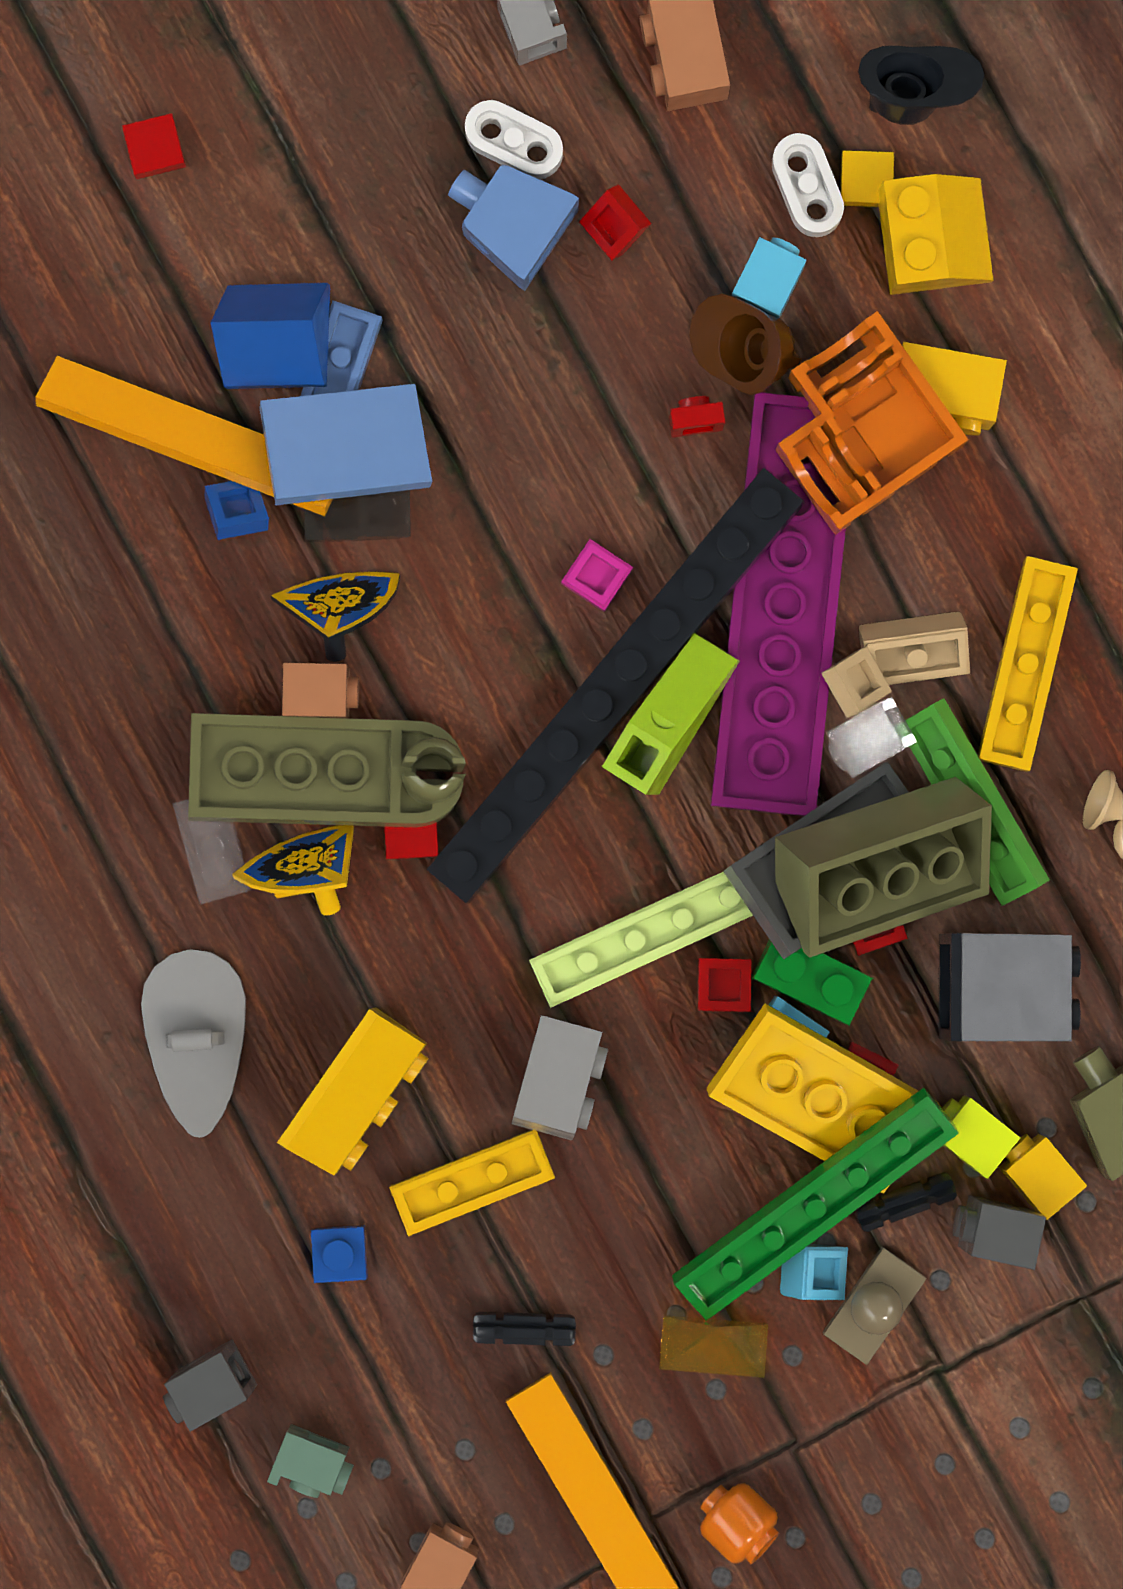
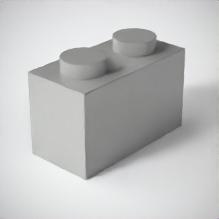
[512,1015,608,1140]

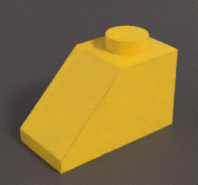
[902,342,1007,435]

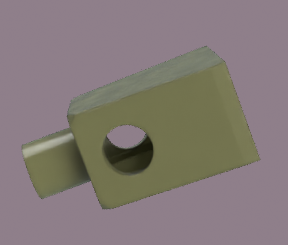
[1070,1046,1123,1181]

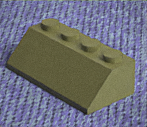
[775,777,992,958]

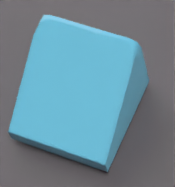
[780,1244,848,1300]

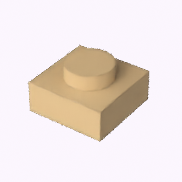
[821,646,892,719]

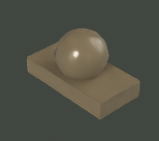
[822,1247,927,1365]

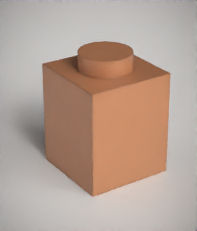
[282,663,359,718]
[400,1522,479,1589]

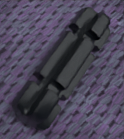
[854,1172,957,1232]
[473,1312,576,1346]

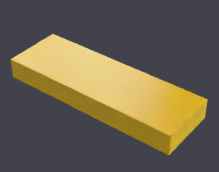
[389,1130,555,1236]

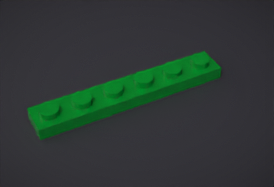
[672,1087,959,1321]

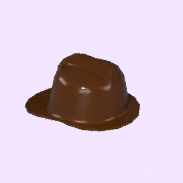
[689,294,801,395]

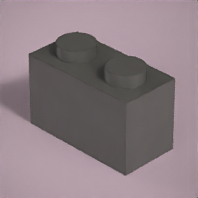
[953,1195,1046,1270]
[163,1339,258,1432]

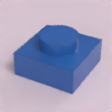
[204,481,269,540]
[311,1225,368,1283]

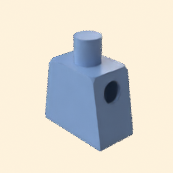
[448,165,579,291]

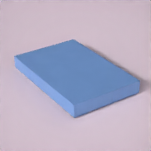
[259,384,432,505]

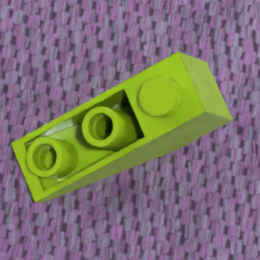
[602,633,740,795]

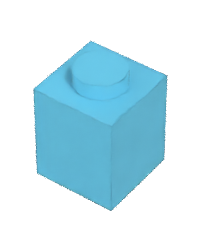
[732,237,806,318]

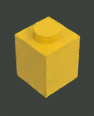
[998,1134,1087,1220]

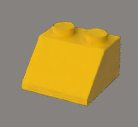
[878,174,993,295]

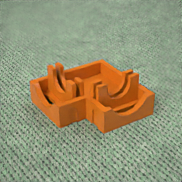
[775,311,969,535]

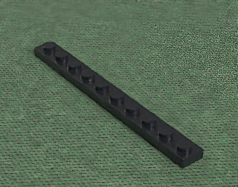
[427,468,805,904]

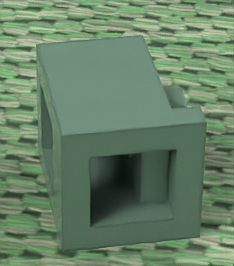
[267,1424,354,1498]

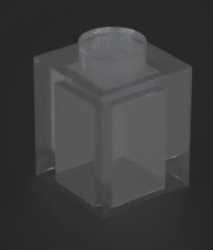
[826,696,917,778]

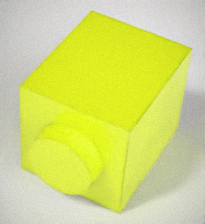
[942,1095,1020,1179]

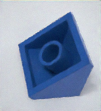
[210,283,330,389]

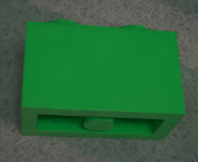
[751,939,873,1026]

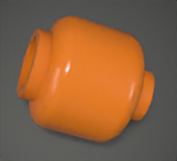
[700,1483,779,1564]

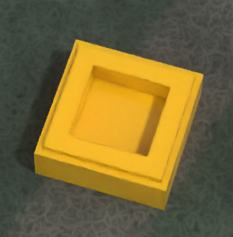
[840,151,894,207]

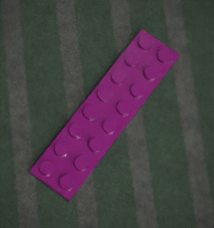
[710,392,846,817]

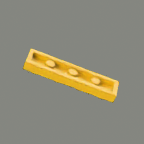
[978,556,1078,772]

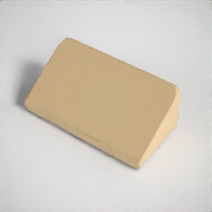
[859,612,970,685]

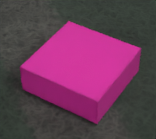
[561,539,633,612]

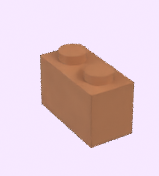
[640,0,730,111]

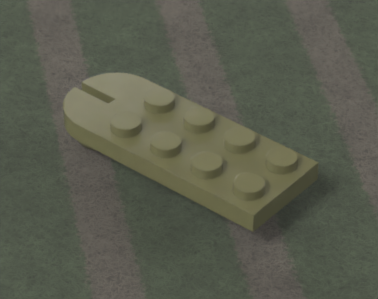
[188,713,466,827]

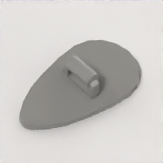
[141,949,246,1138]

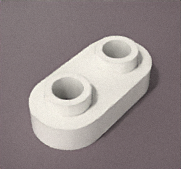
[465,100,563,179]
[772,133,844,237]

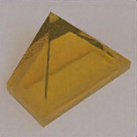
[659,1315,768,1378]

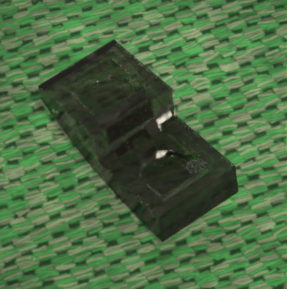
[304,490,411,542]

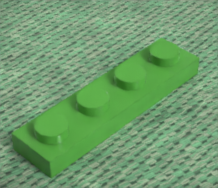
[897,698,1050,906]

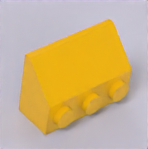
[277,1007,429,1175]

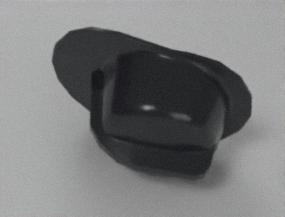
[858,46,985,125]

